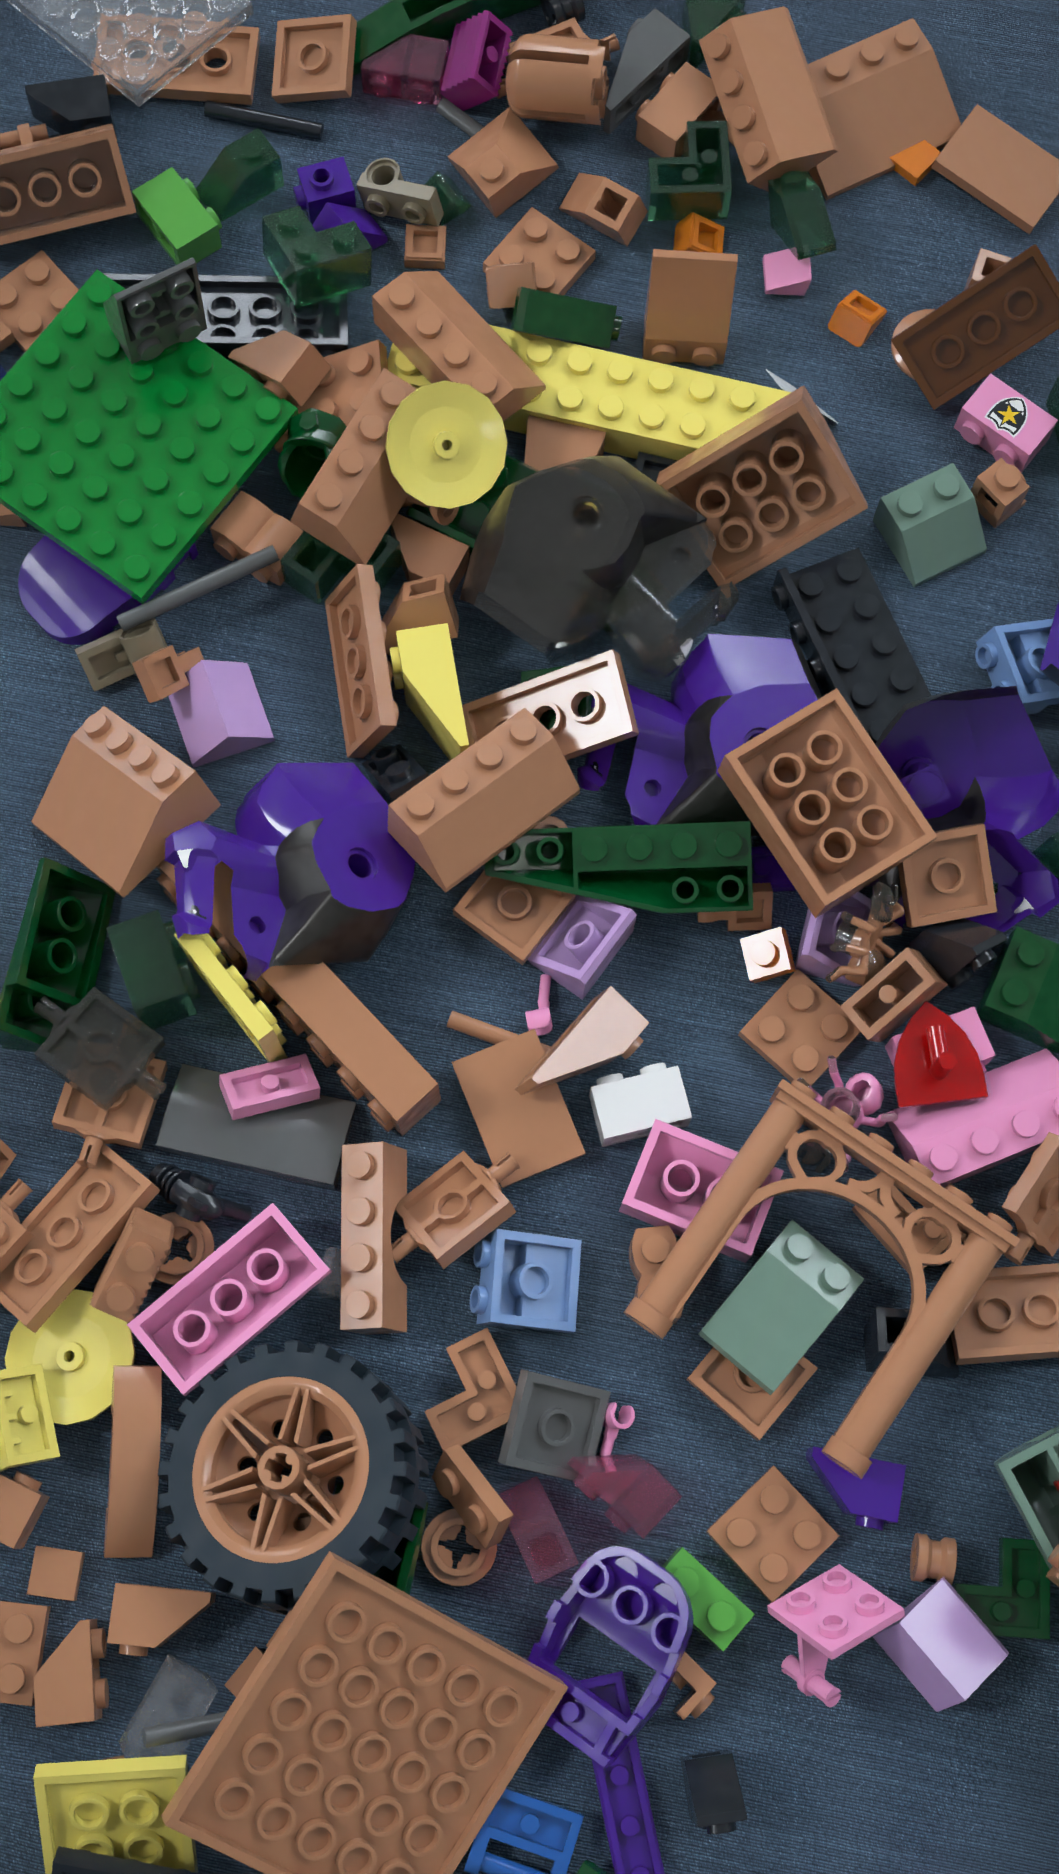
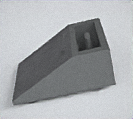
[103,257,207,364]

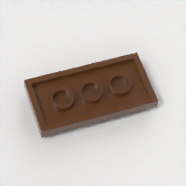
[890,244,1059,410]

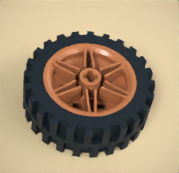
[158,1340,429,1615]

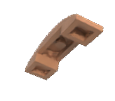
[104,1365,162,1558]

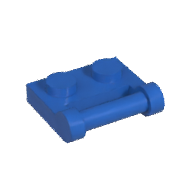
[463,1787,584,1874]

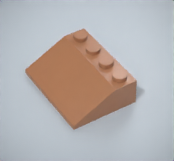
[808,18,961,200]
[656,385,868,592]
[718,688,938,919]
[31,706,221,898]

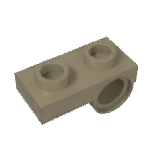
[356,158,444,227]
[74,618,167,692]

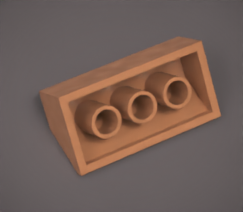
[699,6,838,193]
[372,271,546,422]
[290,368,416,564]
[388,707,580,893]

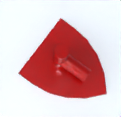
[894,1001,988,1108]

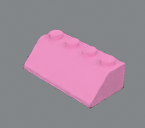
[887,1048,1059,1187]
[127,1203,331,1396]

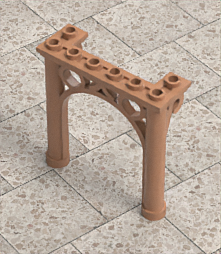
[623,1079,1020,1479]

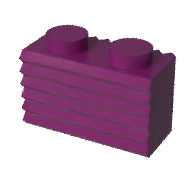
[441,10,513,111]

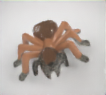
[825,882,904,986]

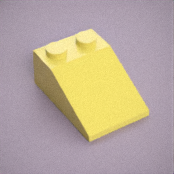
[389,623,469,760]

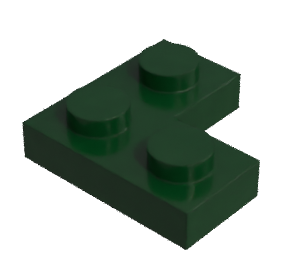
[952,1538,1050,1639]

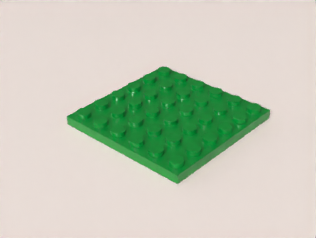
[0,269,299,604]

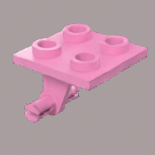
[767,1564,905,1707]

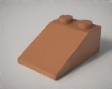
[642,249,738,366]

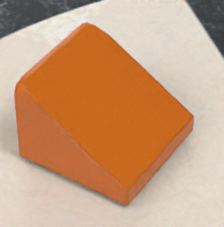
[673,212,725,253]
[828,290,887,347]

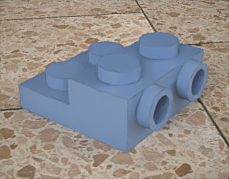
[975,618,1059,715]
[470,1229,582,1333]

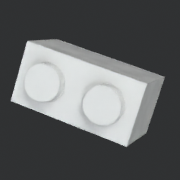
[589,1063,692,1147]

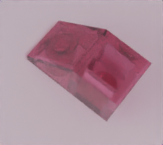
[361,34,449,105]
[567,1454,682,1539]
[498,1476,579,1585]

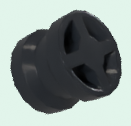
[540,0,586,27]

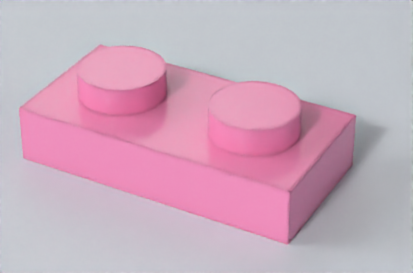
[219,1054,320,1120]

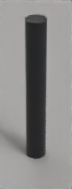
[204,100,324,140]

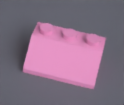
[619,1119,784,1263]

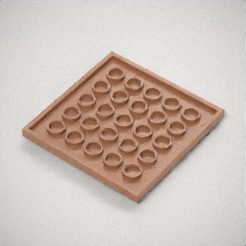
[161,1551,568,1874]

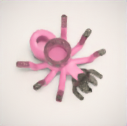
[797,1055,898,1174]

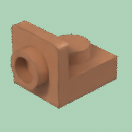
[672,1652,717,1720]

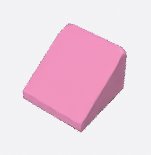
[762,246,812,296]

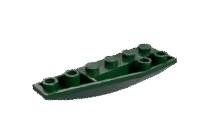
[353,0,541,76]
[485,821,753,914]

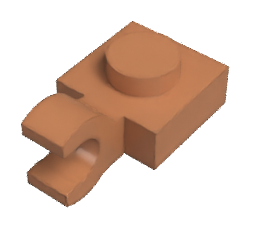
[132,645,204,703]
[697,883,773,931]

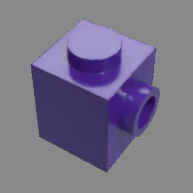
[293,156,356,225]

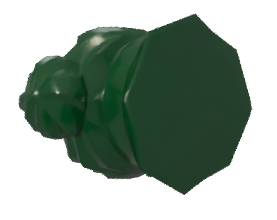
[278,408,347,499]

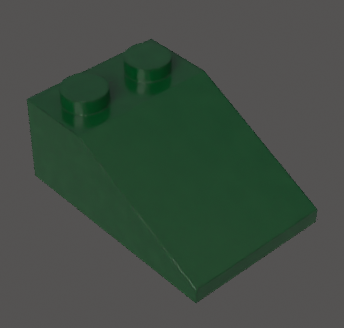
[977,926,1059,1054]

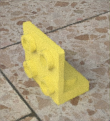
[0,1363,60,1472]

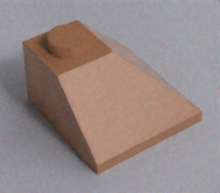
[447,107,559,218]

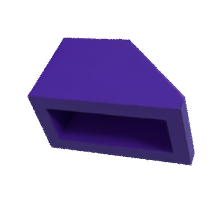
[806,1446,906,1531]

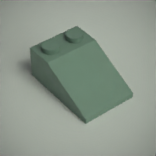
[698,1220,864,1395]

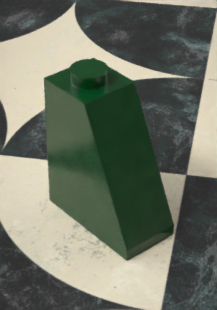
[510,287,622,348]

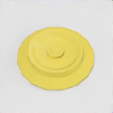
[385,381,508,509]
[5,1289,135,1425]

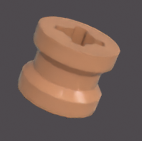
[910,1533,957,1585]

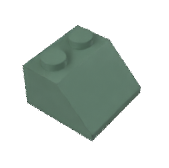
[873,463,987,587]

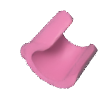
[525,974,553,1036]
[596,1402,635,1468]

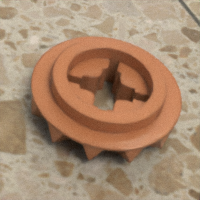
[155,1212,214,1285]
[421,1509,497,1586]

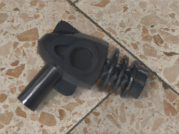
[149,1163,252,1223]

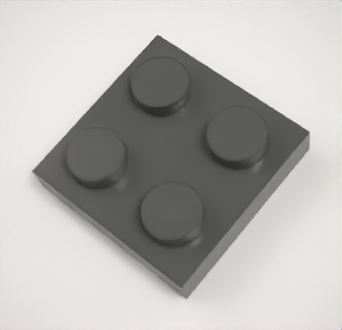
[498,1369,611,1484]

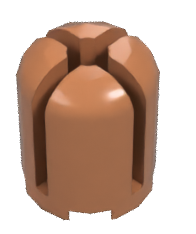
[506,33,611,125]

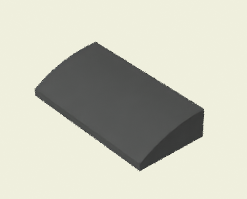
[156,1064,357,1191]

